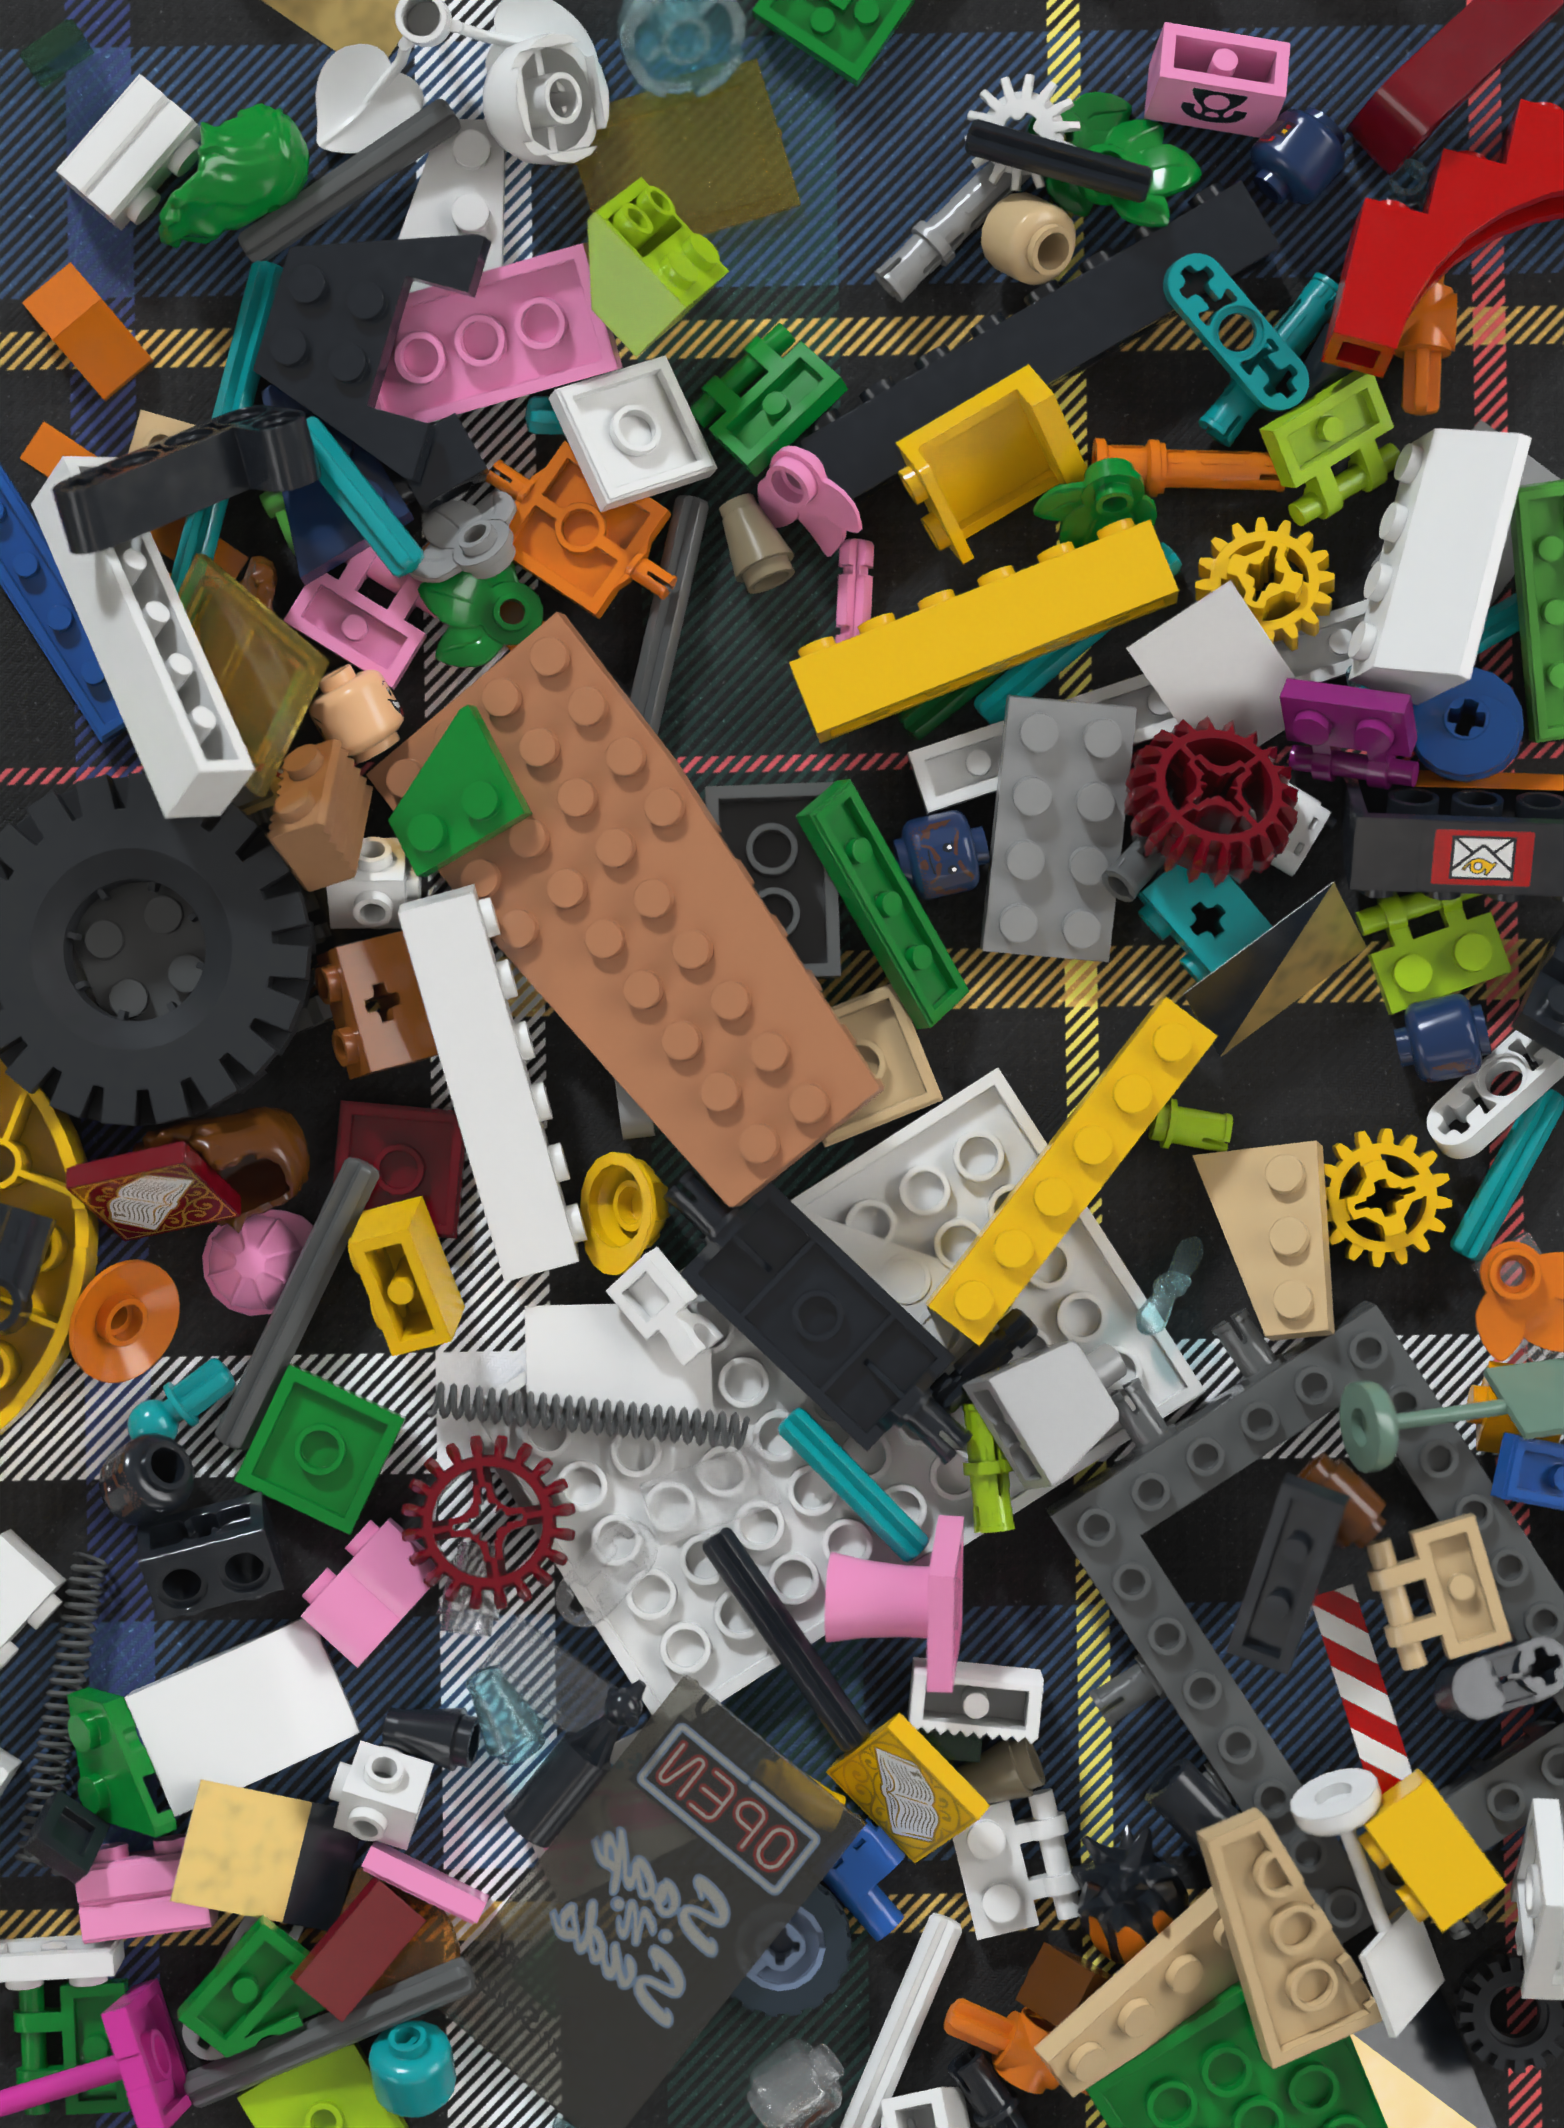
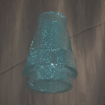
[465,1665,546,1766]

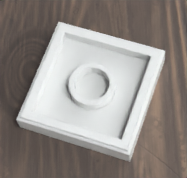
[548,355,717,512]

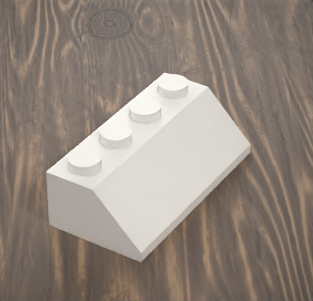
[1348,428,1531,705]

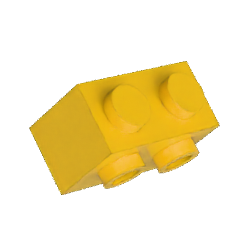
[348,1196,465,1357]
[1357,1769,1506,1932]

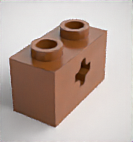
[315,931,439,1080]

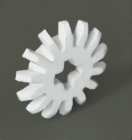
[965,74,1081,191]

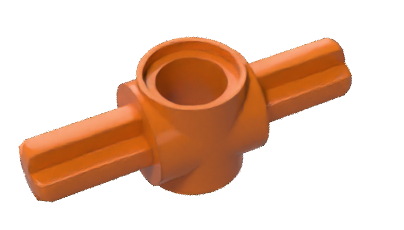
[1394,276,1457,416]
[944,1998,1089,2096]

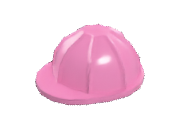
[202,1209,314,1316]

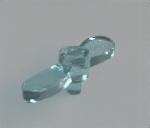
[1136,1237,1203,1335]

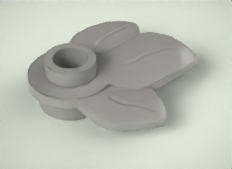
[409,490,517,583]

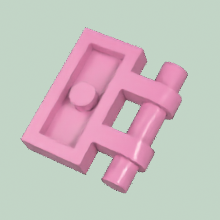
[283,547,438,690]

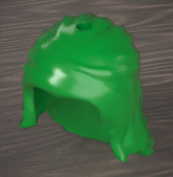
[158,103,310,249]

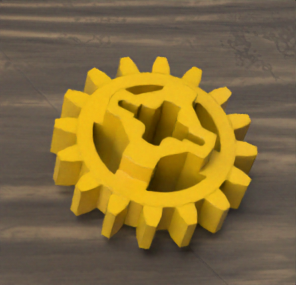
[1195,517,1335,651]
[1324,1128,1452,1267]

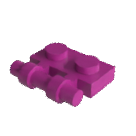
[1279,678,1419,790]

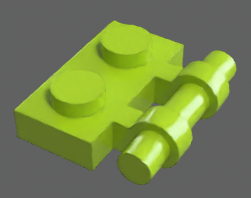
[1259,371,1400,526]
[1355,892,1512,1015]

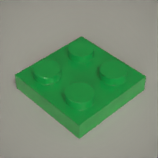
[234,1363,407,1535]

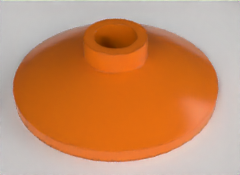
[69,1259,180,1383]

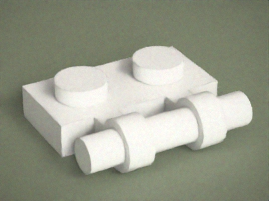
[953,1788,1081,1940]

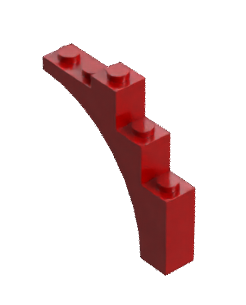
[1321,99,1564,378]

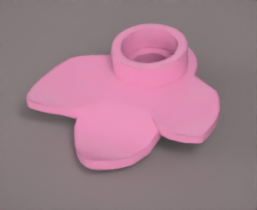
[757,446,862,557]

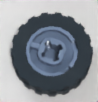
[710,1871,851,2017]

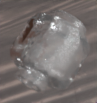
[747,2038,845,2128]

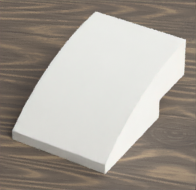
[124,1618,361,1817]

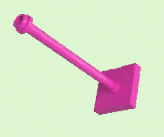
[0,1978,192,2128]

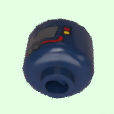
[1251,107,1345,205]

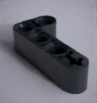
[52,405,321,555]

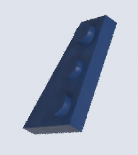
[261,384,414,586]

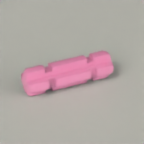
[835,538,874,643]

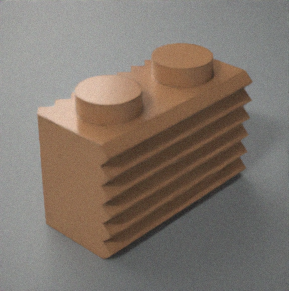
[266,739,373,892]

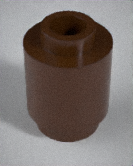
[1298,1452,1386,1549]

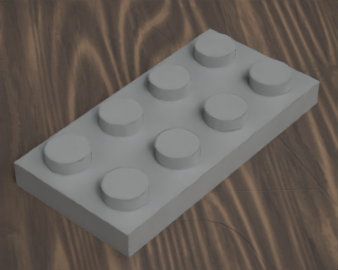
[980,695,1137,962]

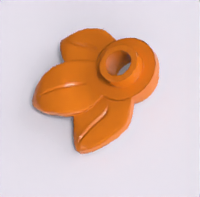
[1475,1241,1564,1362]

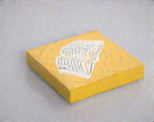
[826,1713,990,1863]

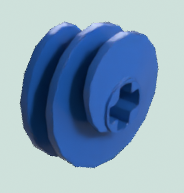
[1413,667,1524,782]

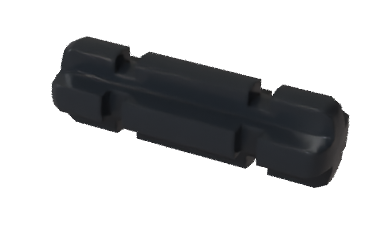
[930,1308,1038,1414]

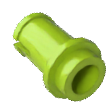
[1149,1098,1233,1152]

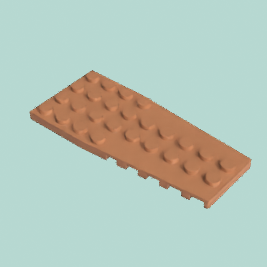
[366,612,885,1207]

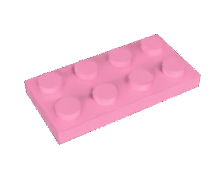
[375,242,623,423]

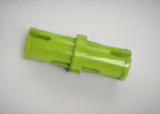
[962,1402,1015,1533]

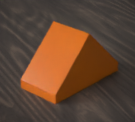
[22,262,153,401]

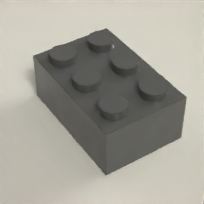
[705,782,841,979]

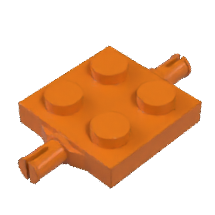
[486,441,678,619]

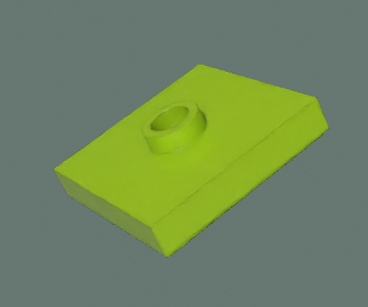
[237,2042,409,2128]

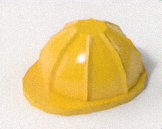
[580,1152,671,1275]

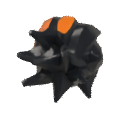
[1070,1825,1189,1965]

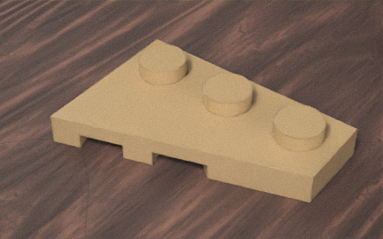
[1192,1141,1335,1341]

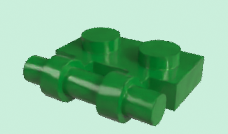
[690,323,848,477]
[13,1978,132,2115]

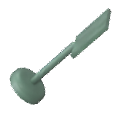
[1339,1358,1564,1473]

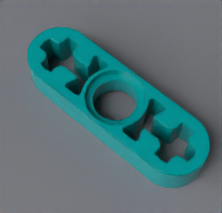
[1163,253,1309,412]

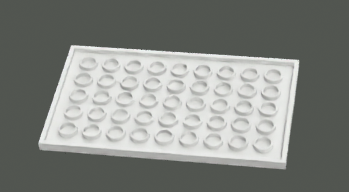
[462,1068,1205,1734]

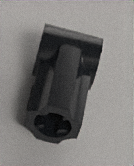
[0,1203,57,1335]

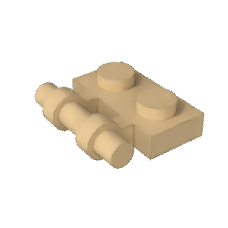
[1366,1513,1512,1671]

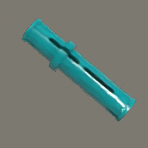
[1198,272,1339,447]

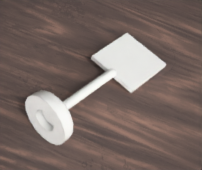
[1290,1768,1445,2038]

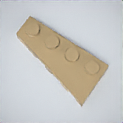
[1196,1807,1383,2069]
[1034,1887,1239,2097]

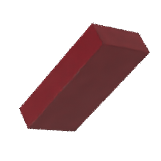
[289,1876,426,2022]

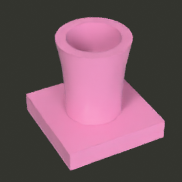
[825,1515,964,1693]

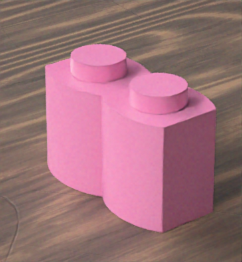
[301,1518,436,1668]

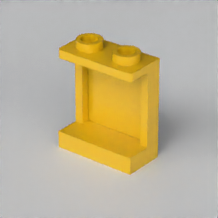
[896,364,1087,565]

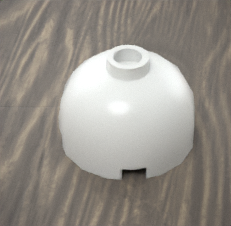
[483,33,609,166]

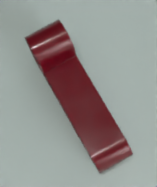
[1345,0,1564,176]

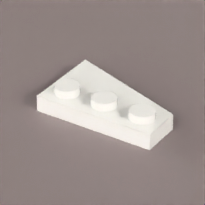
[398,119,506,293]

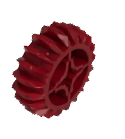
[1124,716,1299,887]
[401,1435,576,1610]

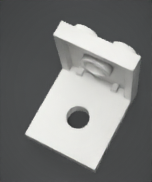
[1510,1798,1564,2000]

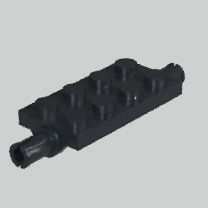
[663,1167,973,1465]

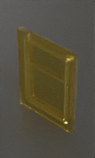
[574,58,801,236]
[178,553,329,796]

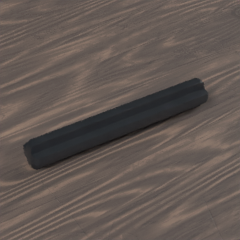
[702,1527,870,1752]

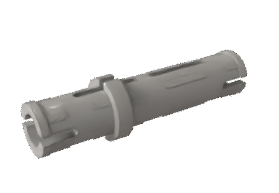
[874,161,1032,302]

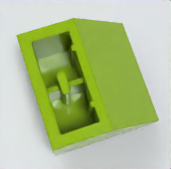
[587,177,729,357]

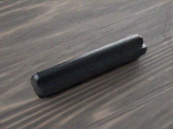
[965,119,1153,203]

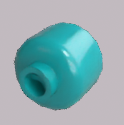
[369,2020,456,2118]

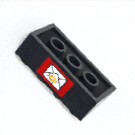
[1342,777,1564,903]

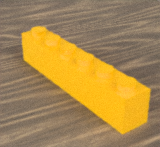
[789,518,1179,744]
[925,997,1218,1346]

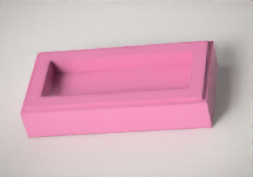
[361,1841,489,1924]

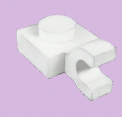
[606,1247,723,1366]

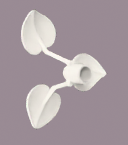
[316,0,598,154]

